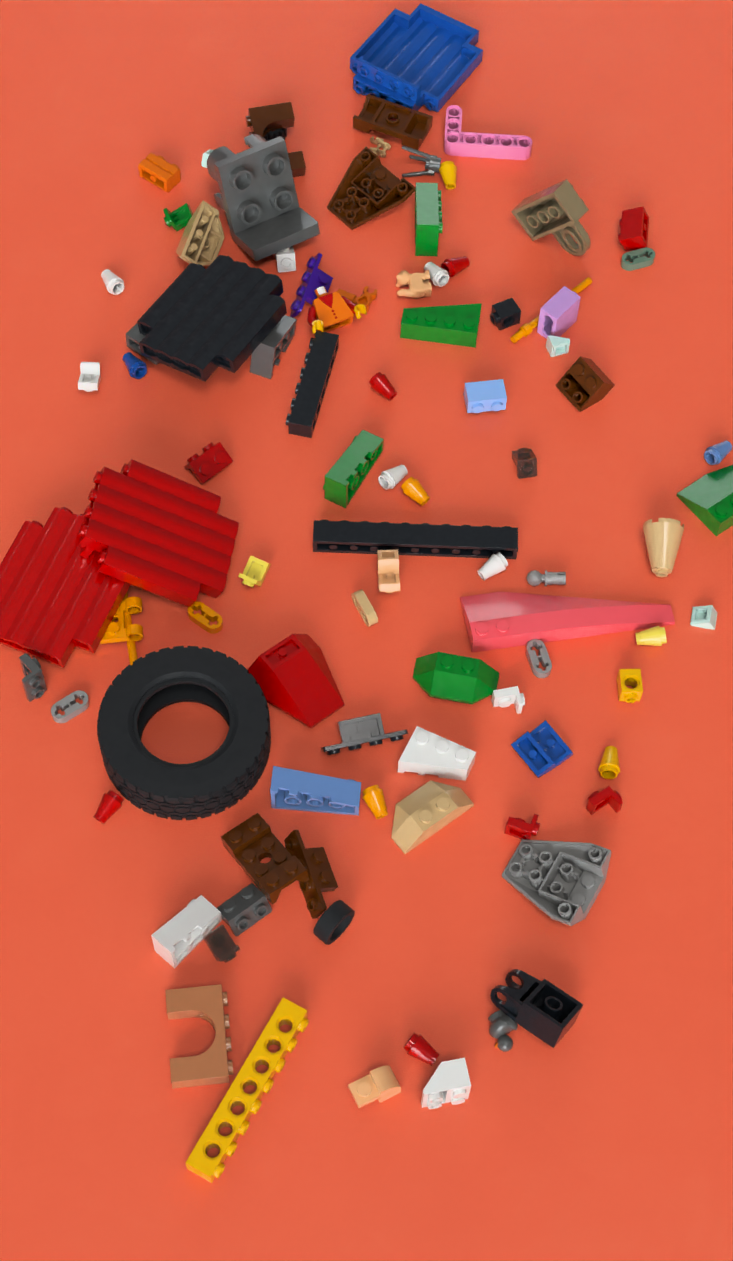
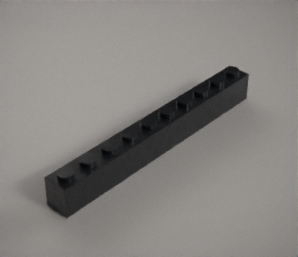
[313,520,518,559]

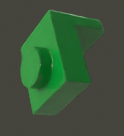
[163,203,193,231]

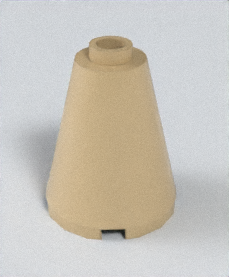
[643,518,684,577]

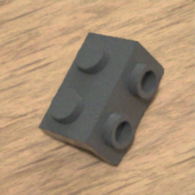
[19,653,47,702]
[217,883,272,936]

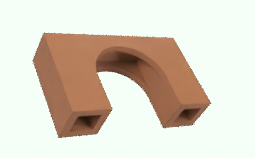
[165,984,234,1089]

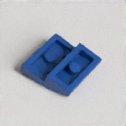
[511,720,573,778]

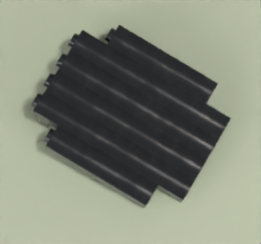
[137,255,287,381]

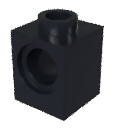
[490,298,521,330]

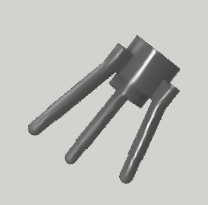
[402,146,441,177]

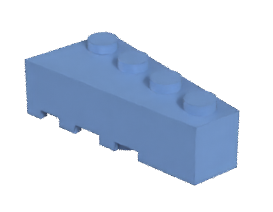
[270,766,361,816]

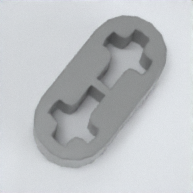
[526,639,552,678]
[51,690,89,723]

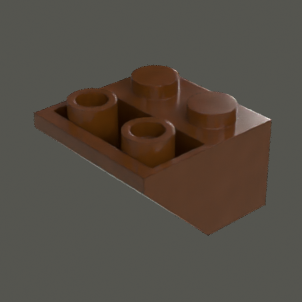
[556,356,615,412]

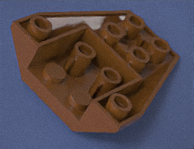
[327,147,416,230]

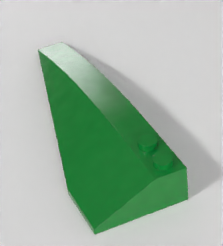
[676,465,733,536]

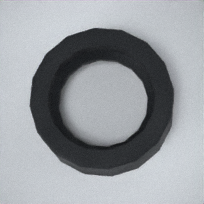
[313,900,355,945]

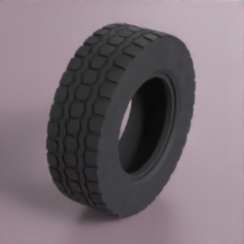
[97,646,271,820]

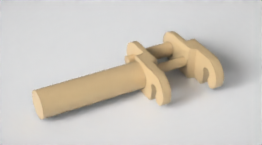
[366,136,391,158]

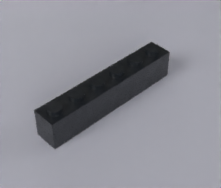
[286,331,339,438]

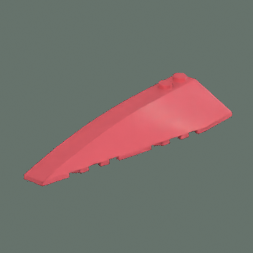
[460,592,675,653]

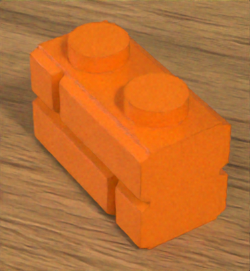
[138,153,181,193]

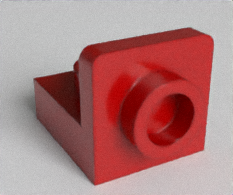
[505,814,540,840]

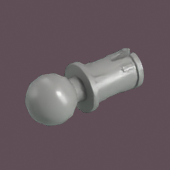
[526,570,566,586]

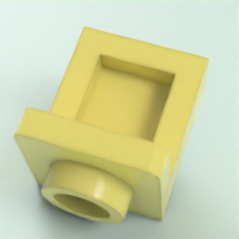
[238,556,271,588]

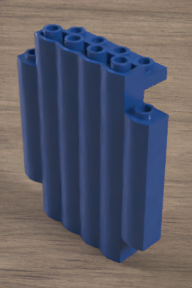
[350,3,483,112]

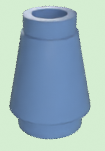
[704,440,732,465]

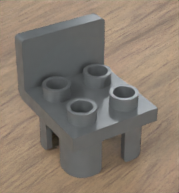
[207,134,320,261]

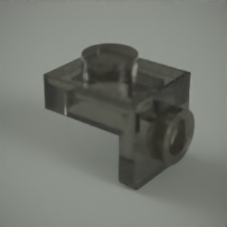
[512,448,537,479]
[202,925,240,963]

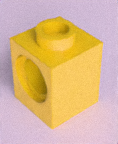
[617,669,643,703]

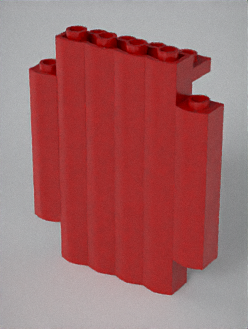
[78,459,239,607]
[0,507,131,668]

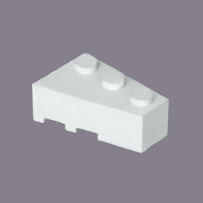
[398,726,476,781]
[151,895,222,969]

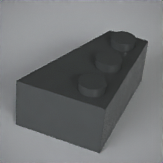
[250,315,297,379]

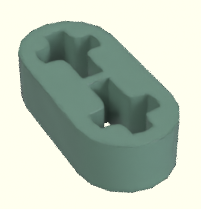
[621,247,655,271]

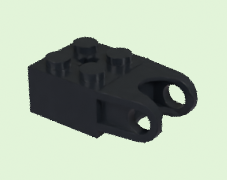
[491,969,583,1048]

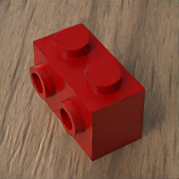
[618,207,649,251]

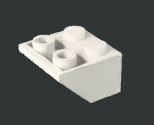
[421,1058,471,1109]

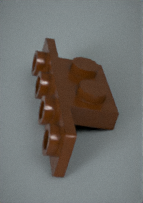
[284,830,338,919]

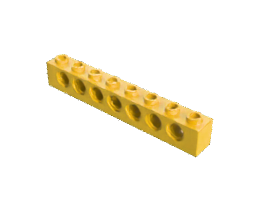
[186,997,309,1183]

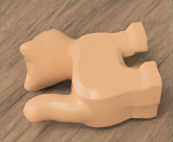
[396,270,432,298]

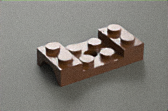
[353,94,433,150]
[221,813,310,904]

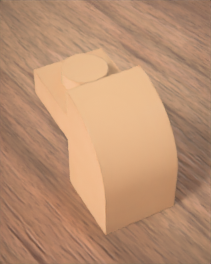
[377,550,400,593]
[348,1066,401,1108]

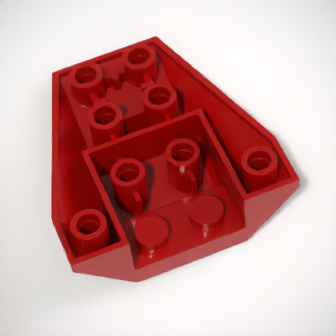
[248,634,344,728]

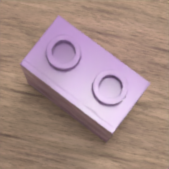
[537,286,581,339]

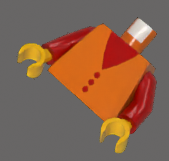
[307,286,367,334]

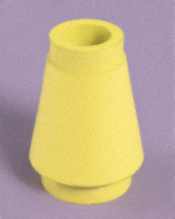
[635,626,667,646]

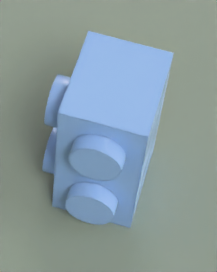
[463,379,507,413]

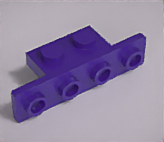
[290,253,333,318]

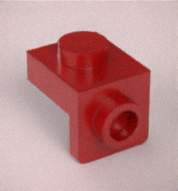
[586,786,623,815]

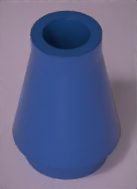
[122,352,147,379]

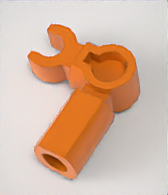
[337,286,377,314]

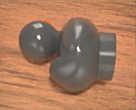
[488,1010,518,1052]

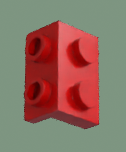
[184,442,233,484]

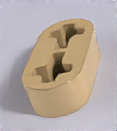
[351,589,378,627]

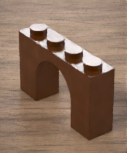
[246,102,306,177]

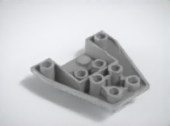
[502,839,612,926]

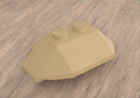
[176,200,225,267]
[391,780,474,854]

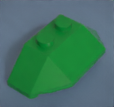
[413,652,499,704]

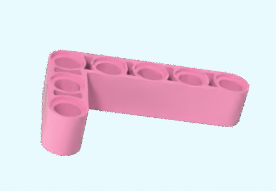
[444,105,532,160]

